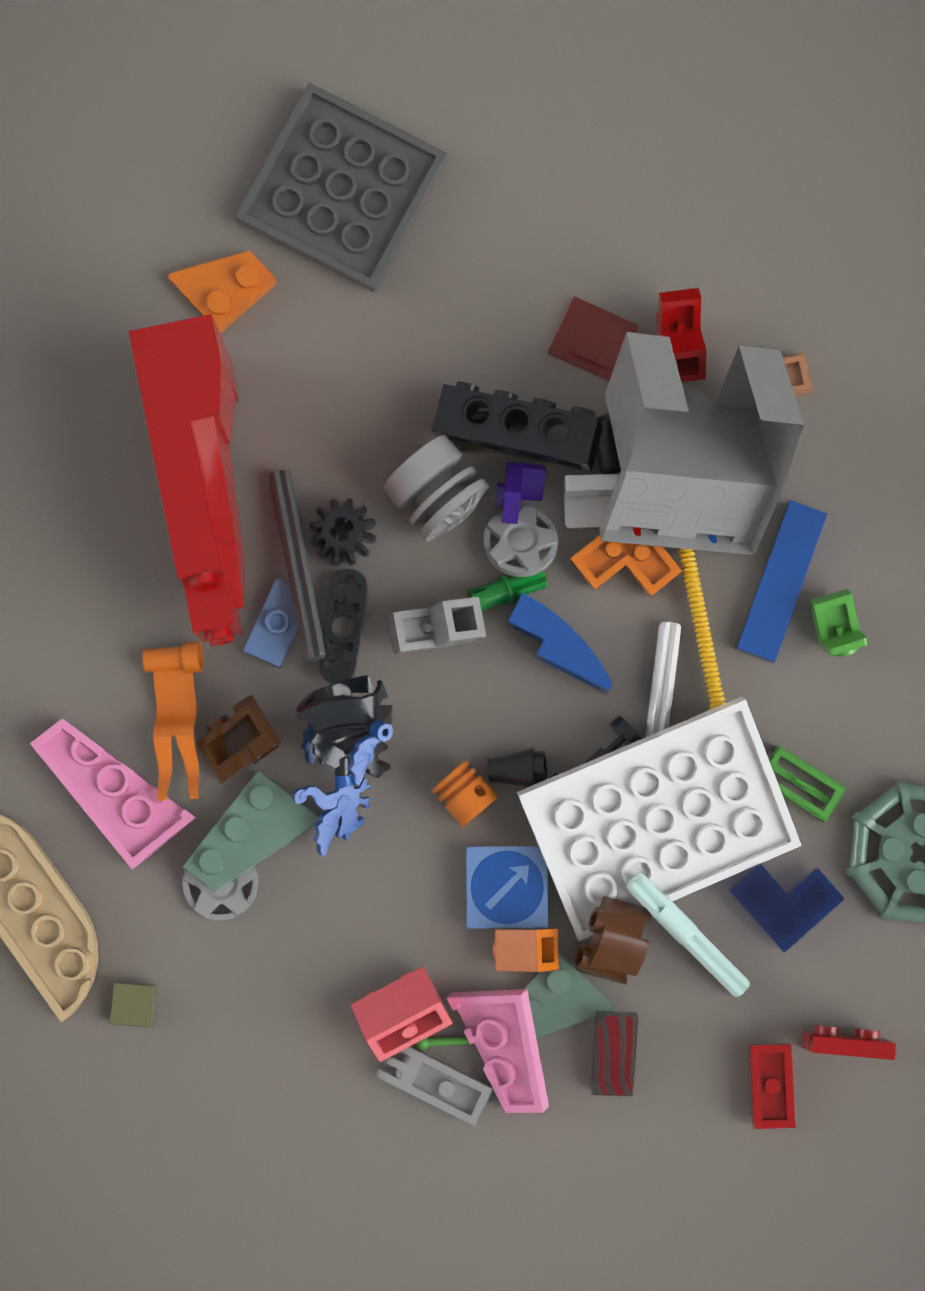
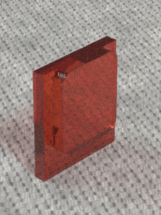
[548,296,638,381]

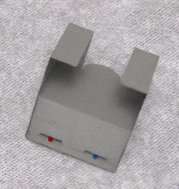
[599,332,804,555]

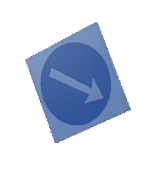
[466,846,548,929]

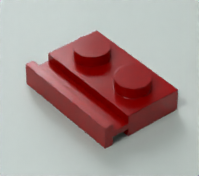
[802,1025,896,1060]

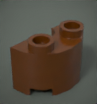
[196,695,282,783]
[575,896,651,985]

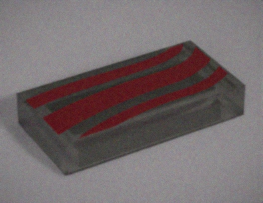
[591,1011,639,1097]

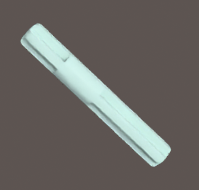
[626,873,750,997]

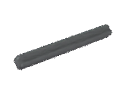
[269,470,325,661]

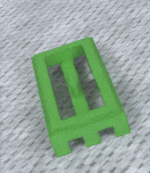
[769,745,847,822]

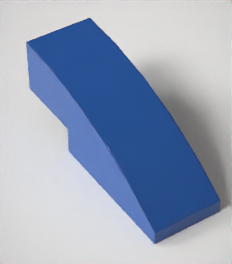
[507,593,613,694]

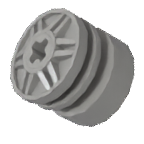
[382,435,489,542]

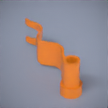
[143,641,204,801]

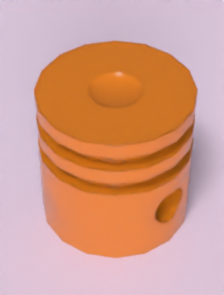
[431,760,499,828]

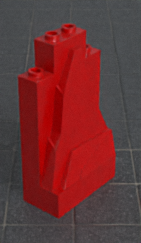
[128,314,245,646]

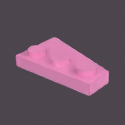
[447,989,549,1113]

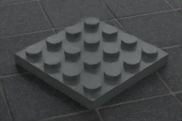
[235,82,447,292]

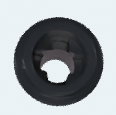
[488,748,547,787]

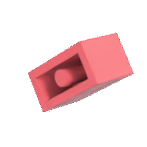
[351,966,453,1062]

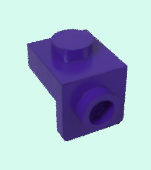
[495,462,546,524]

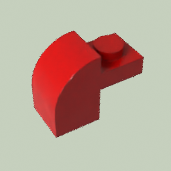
[656,288,707,382]

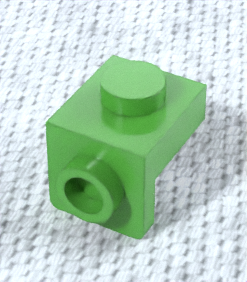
[809,589,868,657]

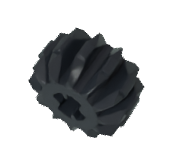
[309,498,376,566]

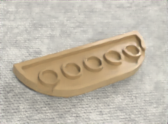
[0,814,98,1023]

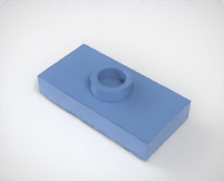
[243,579,298,668]

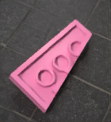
[30,718,196,870]

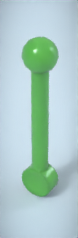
[414,1036,470,1050]

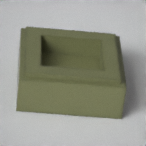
[110,982,156,1027]

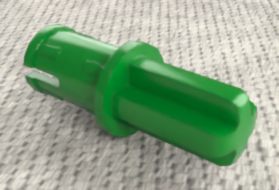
[467,571,548,612]

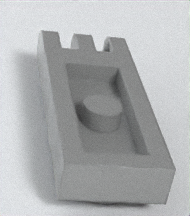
[375,1046,493,1126]

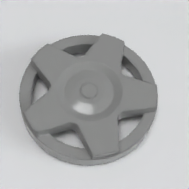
[483,505,558,577]
[183,866,259,921]

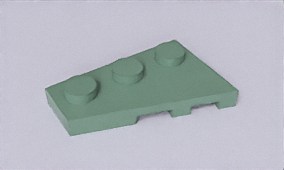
[182,771,320,893]

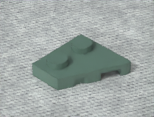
[523,954,615,1039]

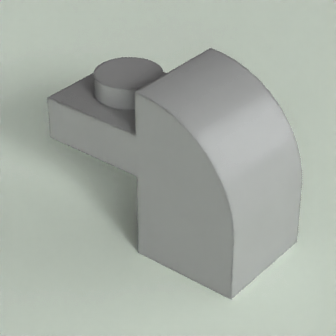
[387,597,486,655]

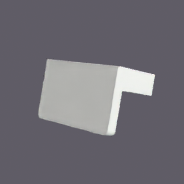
[563,474,620,529]

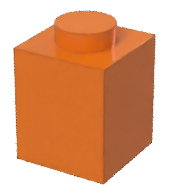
[493,928,559,972]

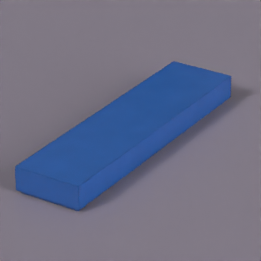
[735,500,828,663]

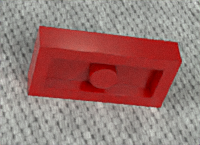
[748,1043,796,1129]

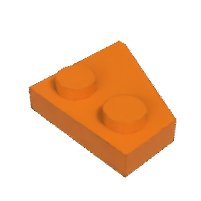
[167,251,277,334]

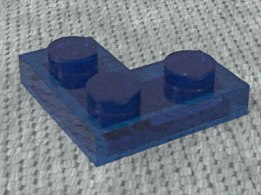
[729,864,845,953]

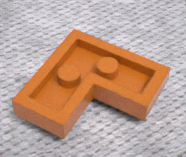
[569,535,683,597]

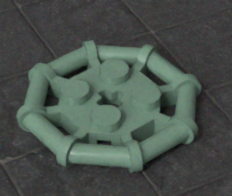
[846,779,925,924]

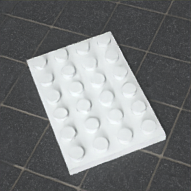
[516,697,802,941]

